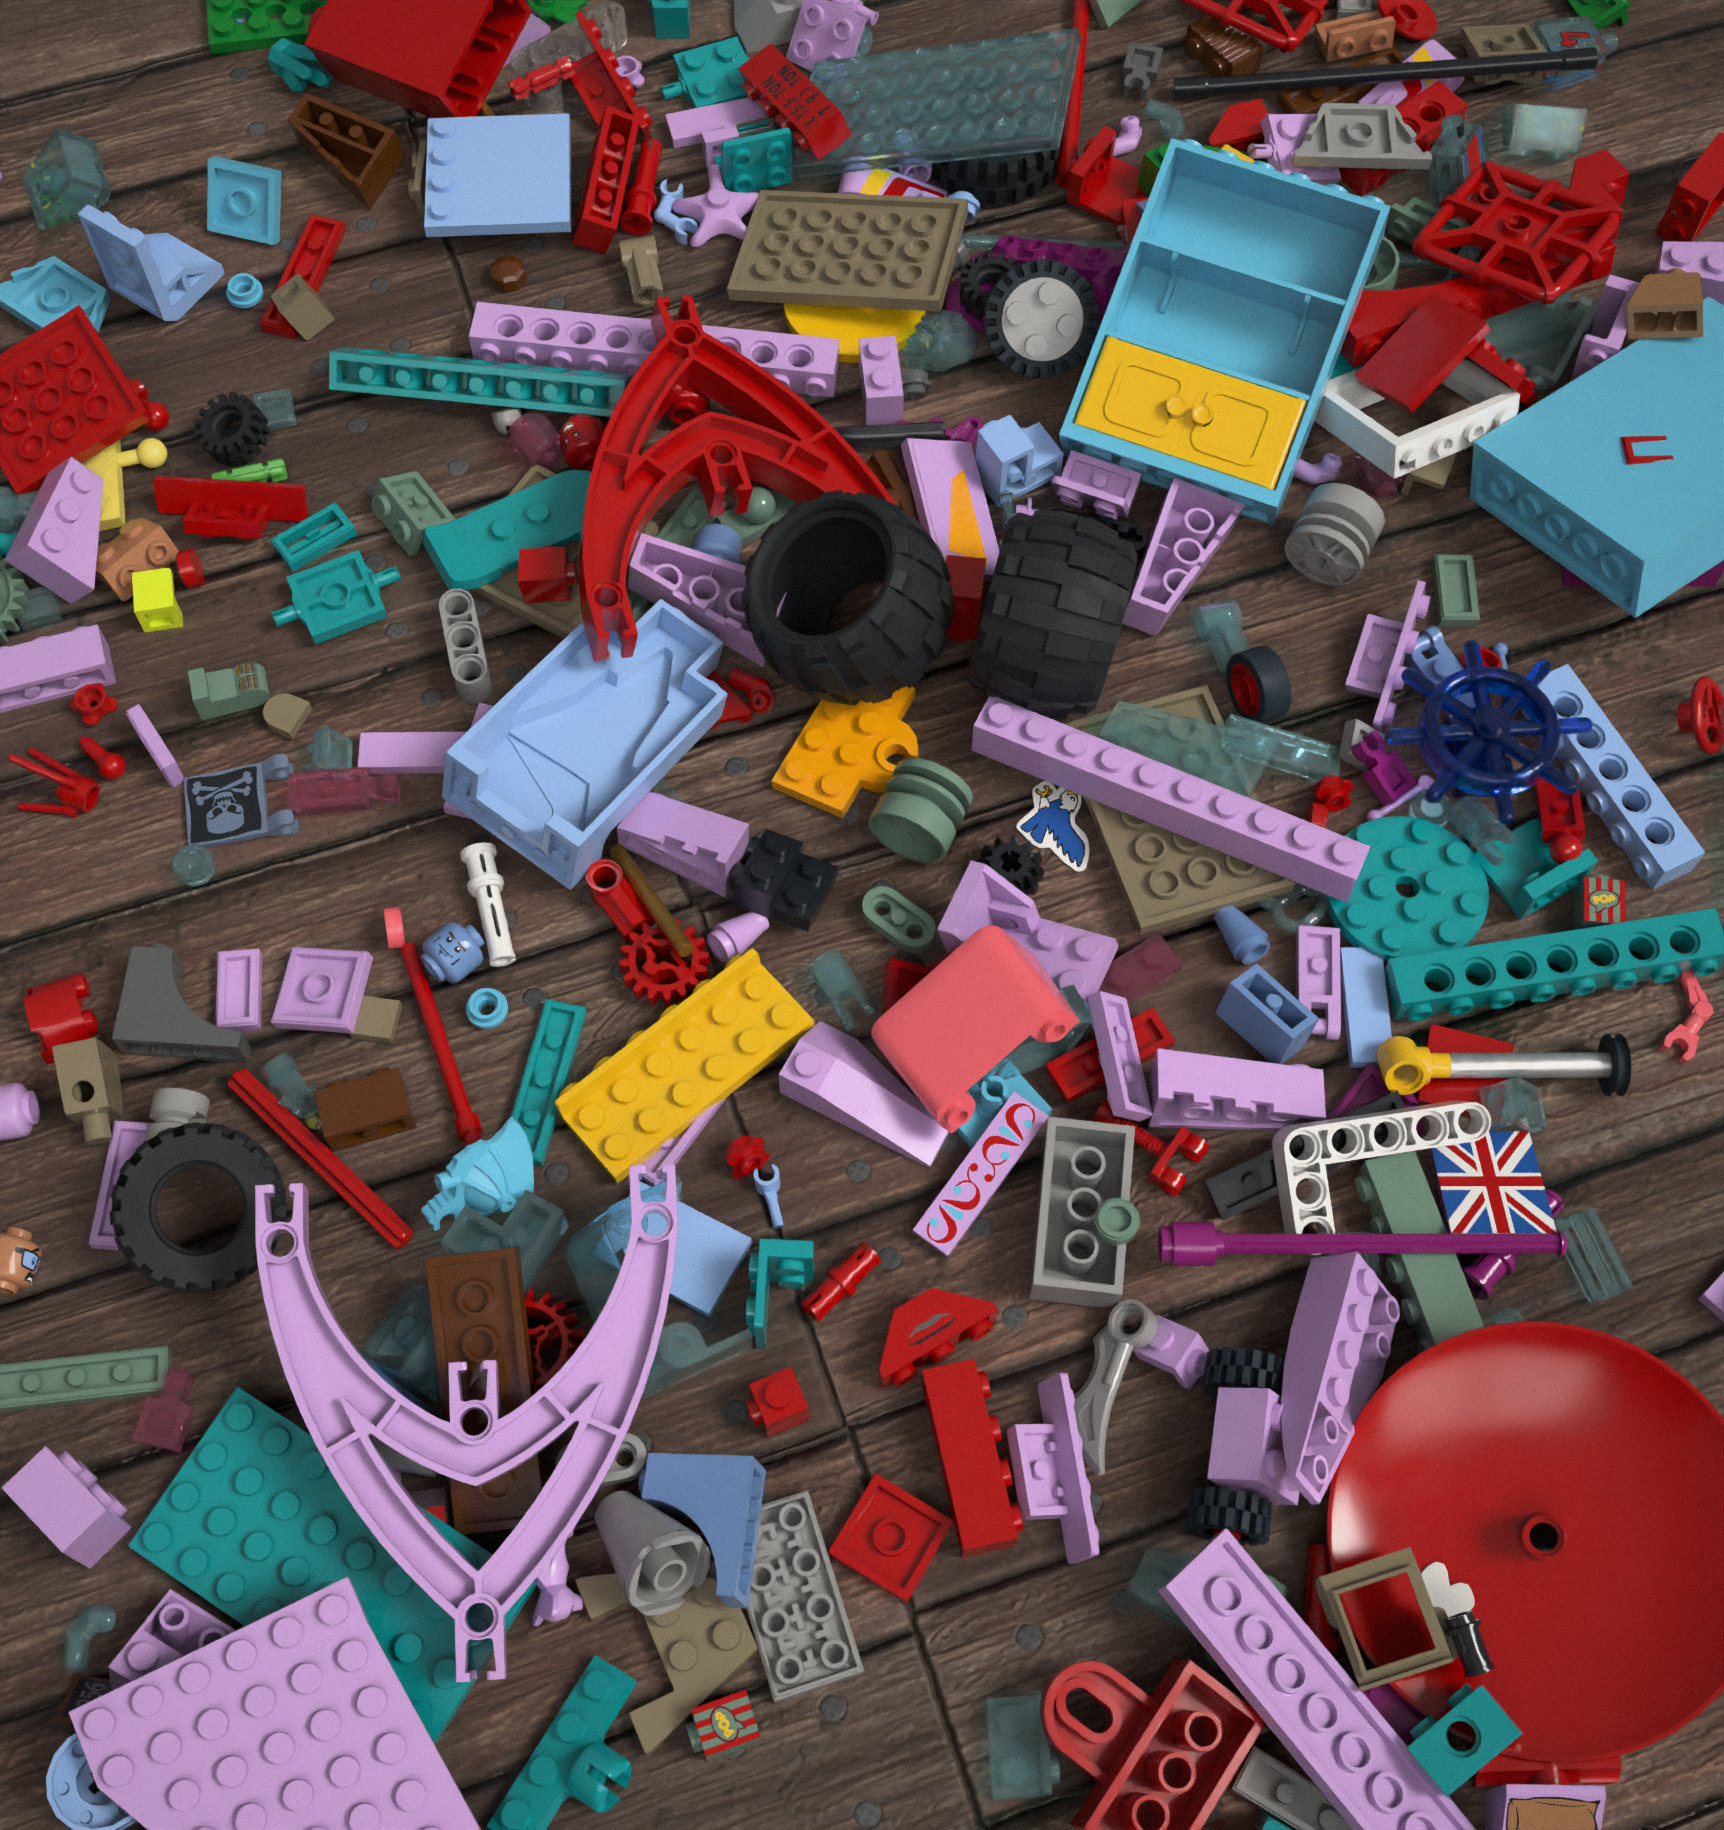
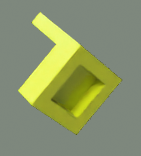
[132,568,183,633]

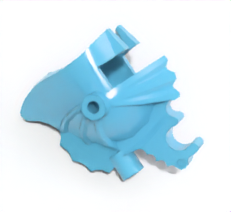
[421,1116,534,1231]

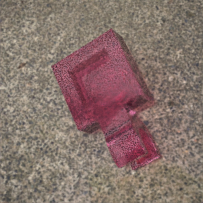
[132,1368,195,1453]

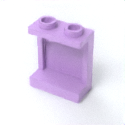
[1570,275,1640,382]

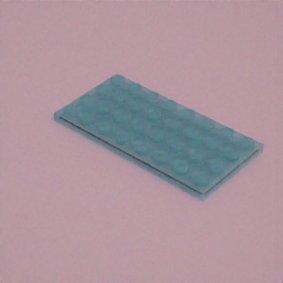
[787,28,1081,178]

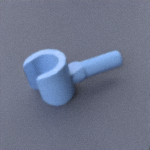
[754,1164,784,1228]

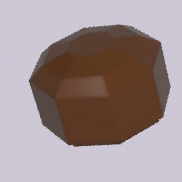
[490,255,526,293]

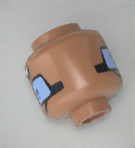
[0,1227,42,1296]

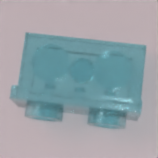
[986,1693,1060,1800]

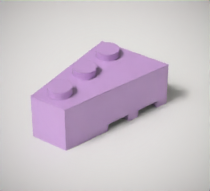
[617,792,749,897]

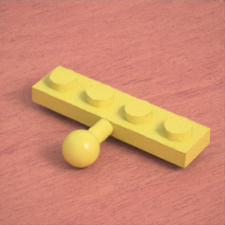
[81,438,167,531]

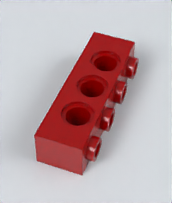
[1338,80,1468,197]
[571,106,640,254]

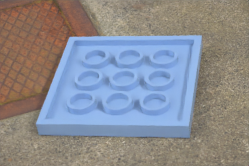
[424,113,571,237]

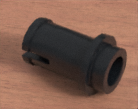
[1444,1610,1495,1677]

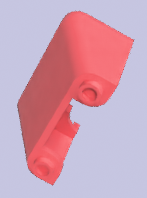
[871,926,1080,1134]

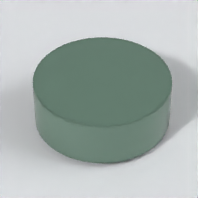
[1094,1198,1140,1245]

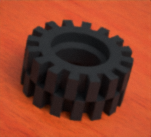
[959,252,1020,321]
[194,392,270,467]

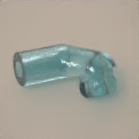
[62,1603,116,1671]

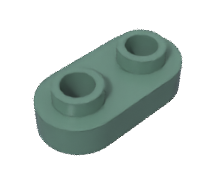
[862,886,936,954]

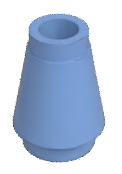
[1214,906,1270,965]

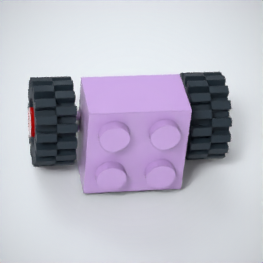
[1185,1347,1299,1546]

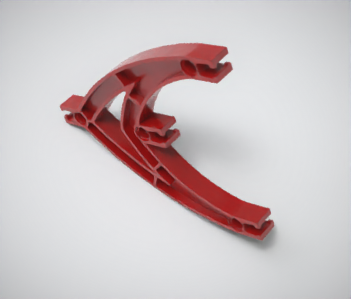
[578,295,897,661]

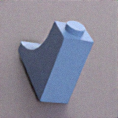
[639,1453,766,1609]

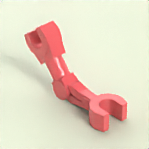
[1659,951,1713,1065]

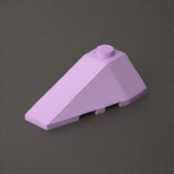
[779,1021,949,1169]

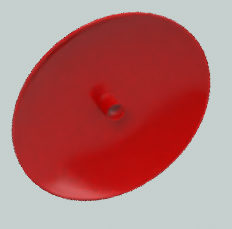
[1327,1321,1724,1763]

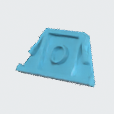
[0,256,111,333]

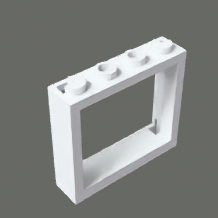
[1314,358,1520,479]

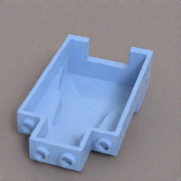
[442,599,728,890]

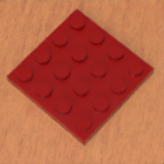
[0,305,152,500]

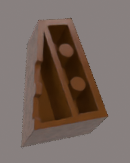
[288,92,406,210]

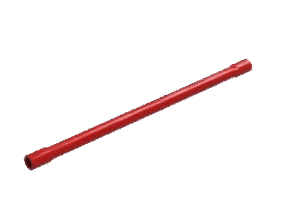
[1056,0,1090,188]

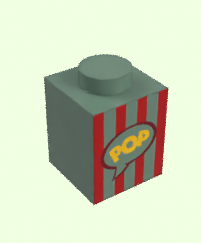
[1572,874,1626,930]
[686,1689,762,1761]

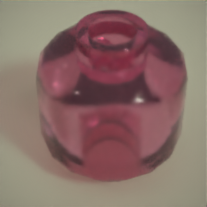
[508,413,562,469]
[1354,453,1408,498]

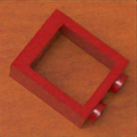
[1655,132,1724,242]

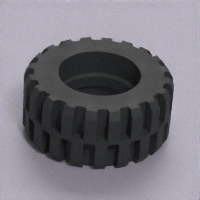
[926,70,1062,208]
[109,1122,287,1294]

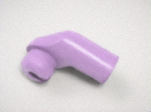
[1113,116,1142,157]
[1294,453,1342,485]

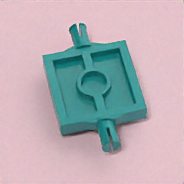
[660,37,750,109]
[271,550,401,645]

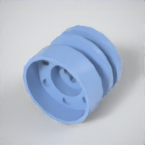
[46,1733,137,1830]

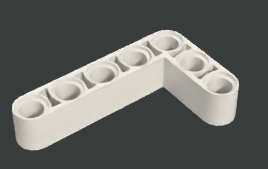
[1272,1100,1491,1255]

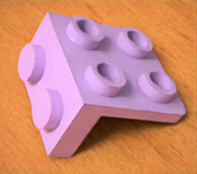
[1051,450,1143,520]

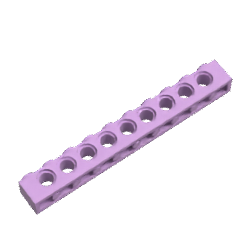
[469,302,839,397]

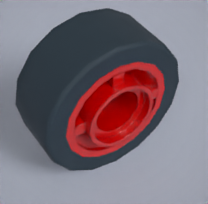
[1226,646,1292,725]

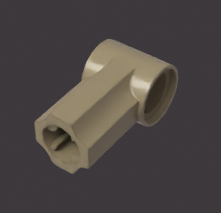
[618,235,664,307]

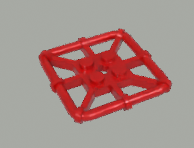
[1179,0,1329,53]
[1412,161,1622,305]

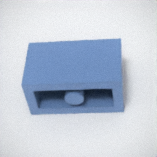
[1215,963,1319,1064]

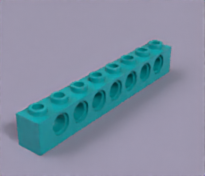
[329,347,632,417]
[1384,908,1724,1022]

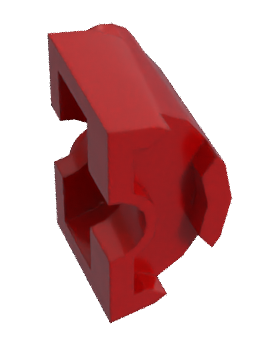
[24,972,99,1065]

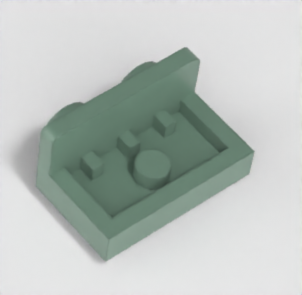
[1387,197,1471,254]

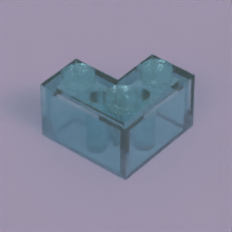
[440,1190,569,1296]

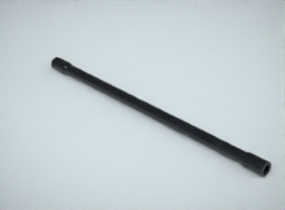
[1174,47,1597,100]

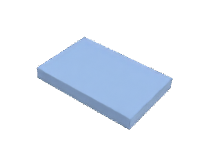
[595,1181,752,1318]

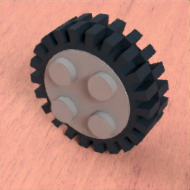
[984,260,1100,378]

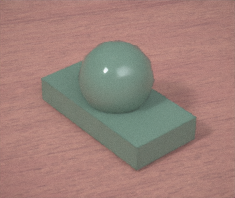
[716,486,797,547]

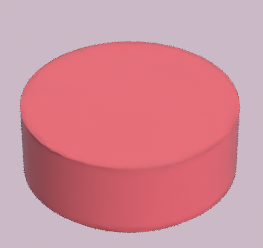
[383,907,405,949]

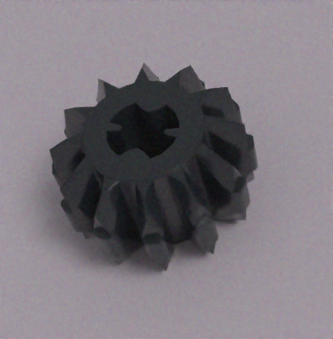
[976,834,1044,896]

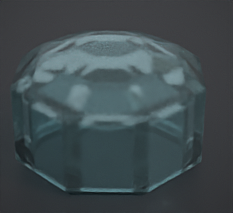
[172,844,216,887]

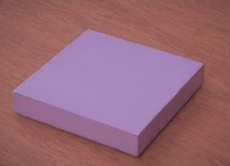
[271,947,373,1034]

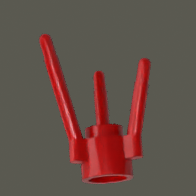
[8,748,100,818]

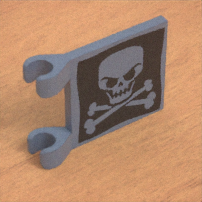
[183,753,299,852]

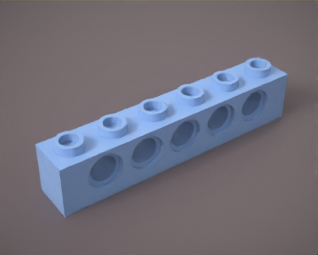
[1518,664,1705,890]

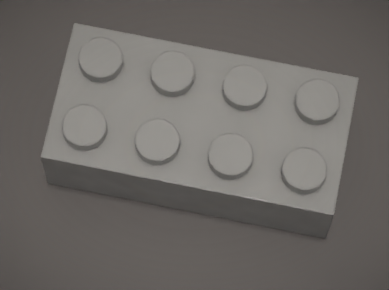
[1029,1116,1135,1309]

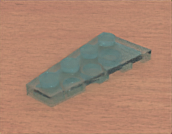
[1099,700,1281,798]

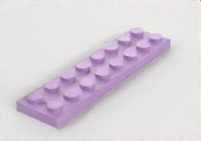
[1158,1528,1476,1830]

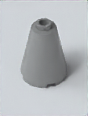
[595,1491,711,1616]

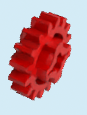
[619,919,710,1008]

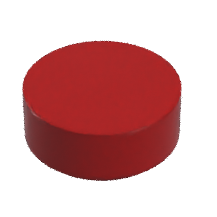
[176,548,205,589]
[1303,801,1328,828]

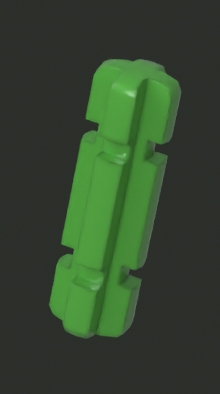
[212,458,288,483]

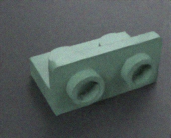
[371,471,456,556]

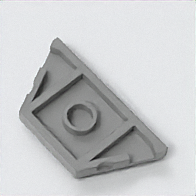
[1293,103,1432,169]

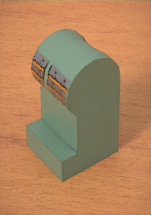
[188,662,270,720]

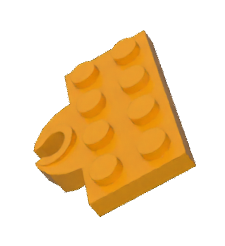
[771,686,919,819]

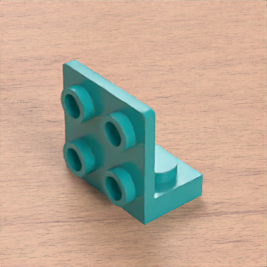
[714,127,793,193]
[1474,819,1598,921]
[746,1239,815,1349]

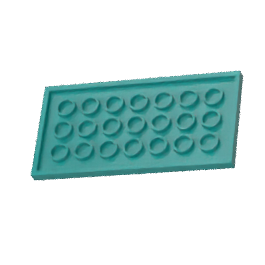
[128,1387,537,1746]

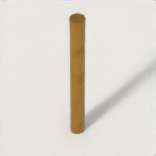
[609,844,694,957]

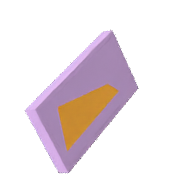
[901,438,1000,582]

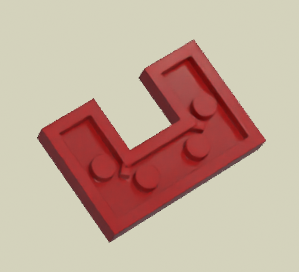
[1465,338,1539,408]

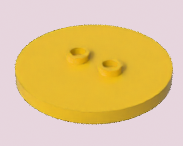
[783,303,926,363]

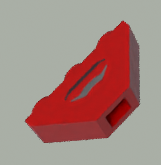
[878,1288,998,1389]

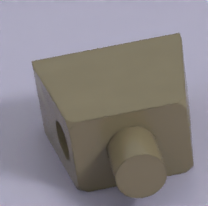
[52,1037,124,1145]

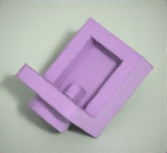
[1133,1314,1209,1390]

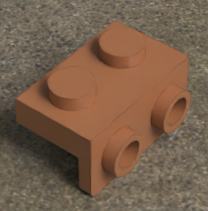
[1314,10,1396,62]
[95,517,179,601]

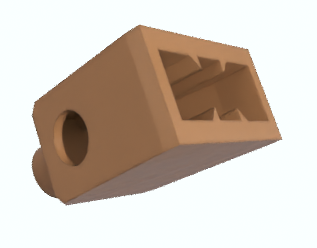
[1627,268,1704,339]

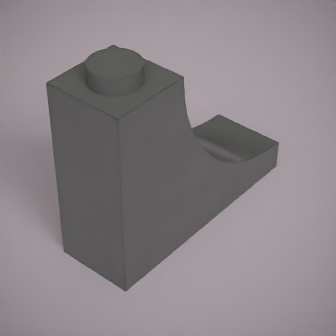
[112,943,251,1063]

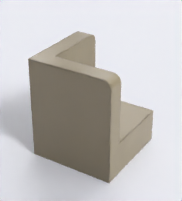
[270,273,335,340]
[1401,452,1458,496]

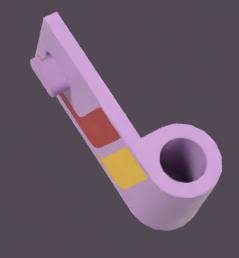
[1358,39,1464,108]
[838,159,947,198]

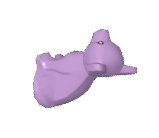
[532,1531,583,1627]

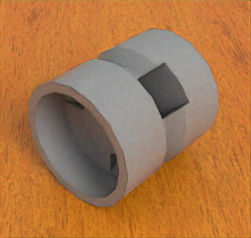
[144,1088,210,1141]

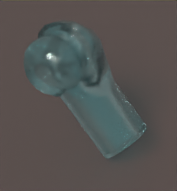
[1144,98,1185,139]

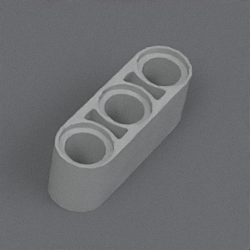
[439,589,492,704]

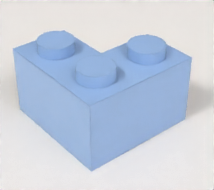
[975,415,1064,507]

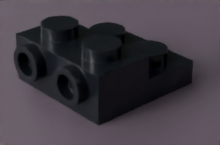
[729,829,839,932]

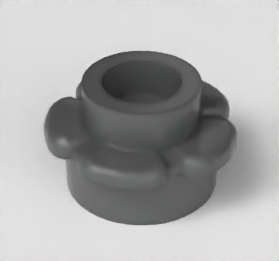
[901,369,932,400]

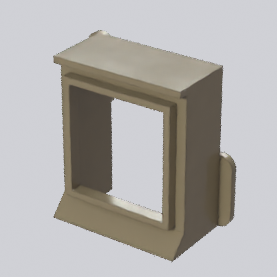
[1315,1547,1458,1692]

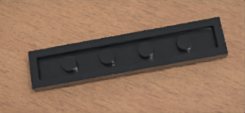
[1202,1090,1405,1220]

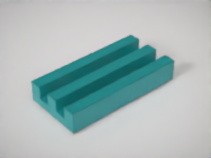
[270,502,358,573]

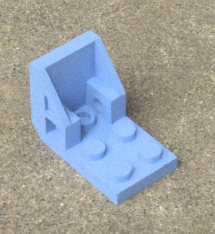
[78,204,225,321]

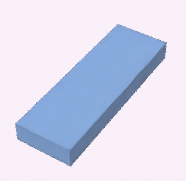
[1340,947,1392,1068]

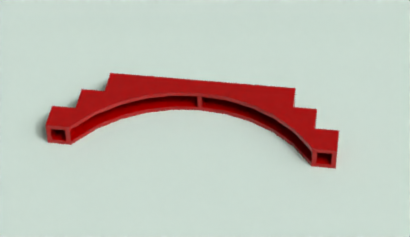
[1340,149,1630,367]

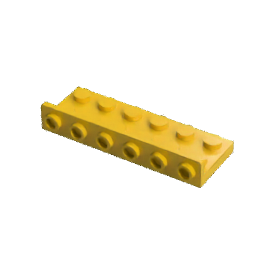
[554,948,815,1184]

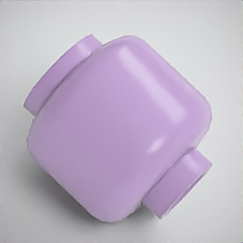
[0,1083,40,1141]

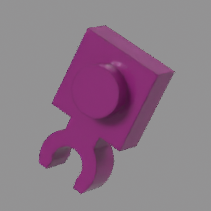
[1350,730,1416,807]

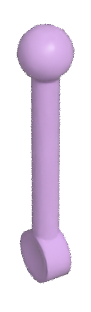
[1366,775,1434,821]

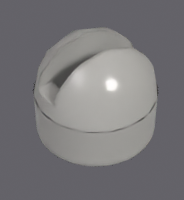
[491,407,523,436]

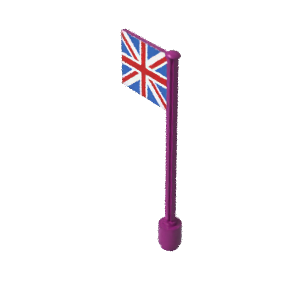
[1157,1131,1568,1266]

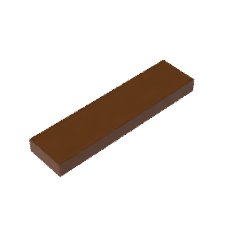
[1277,47,1405,114]

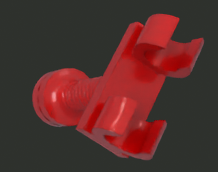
[1091,1098,1210,1197]

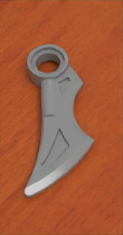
[1074,1299,1158,1476]

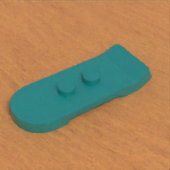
[423,470,591,590]

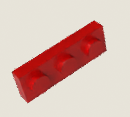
[1044,1007,1175,1105]

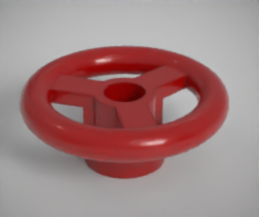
[1677,676,1724,755]

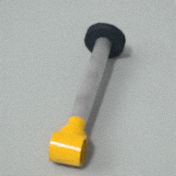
[1376,1034,1631,1096]

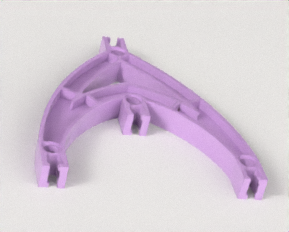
[255,1164,678,1683]

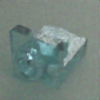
[1479,1077,1548,1133]

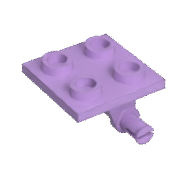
[786,0,879,87]

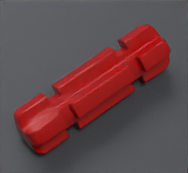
[508,56,575,101]

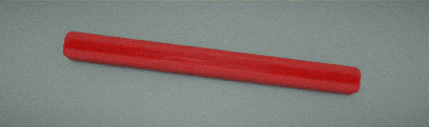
[228,1069,414,1250]

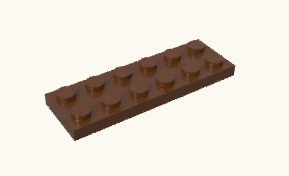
[425,1246,545,1534]

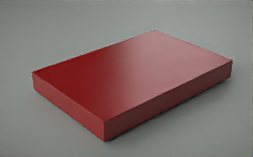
[1355,294,1491,413]

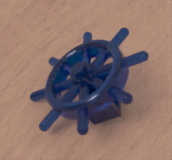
[1385,640,1593,825]

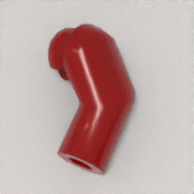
[727,668,775,714]

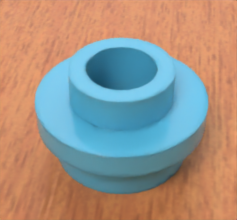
[226,273,264,308]
[466,988,508,1029]

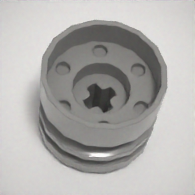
[1284,483,1385,586]

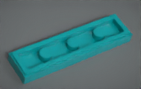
[511,999,587,1167]

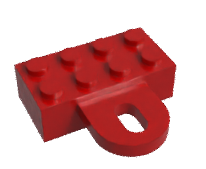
[1040,1660,1266,1830]

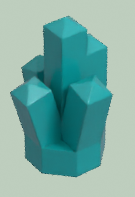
[268,38,332,93]

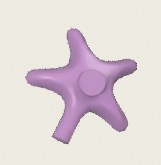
[672,164,759,247]

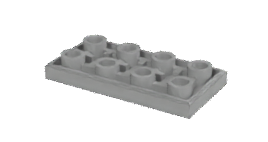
[747,1490,864,1703]

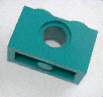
[1407,1683,1523,1797]

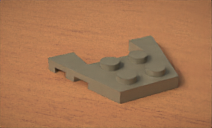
[575,1562,759,1755]

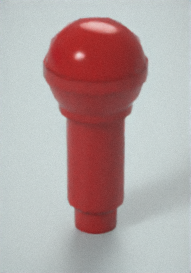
[79,736,126,780]

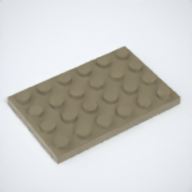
[727,190,969,312]
[1063,685,1295,935]

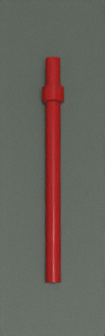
[400,943,483,1146]

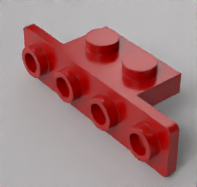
[570,10,653,140]
[153,476,309,540]

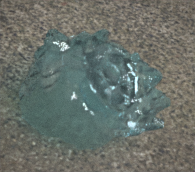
[904,310,979,372]

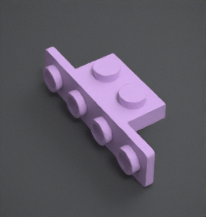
[1345,580,1431,732]
[1006,1373,1099,1564]

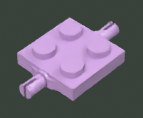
[1247,114,1341,186]

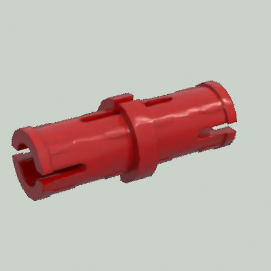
[800,1242,882,1323]

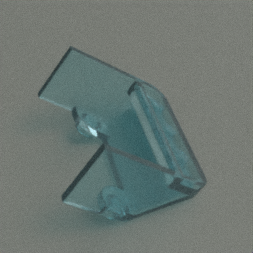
[565,1175,752,1398]

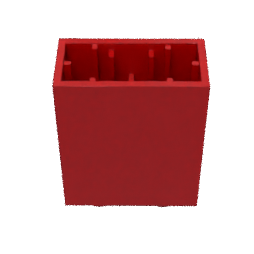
[305,0,532,118]

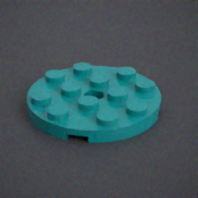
[1325,816,1489,963]

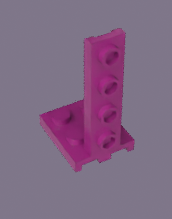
[984,235,1132,323]

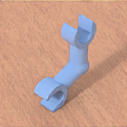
[654,179,698,245]

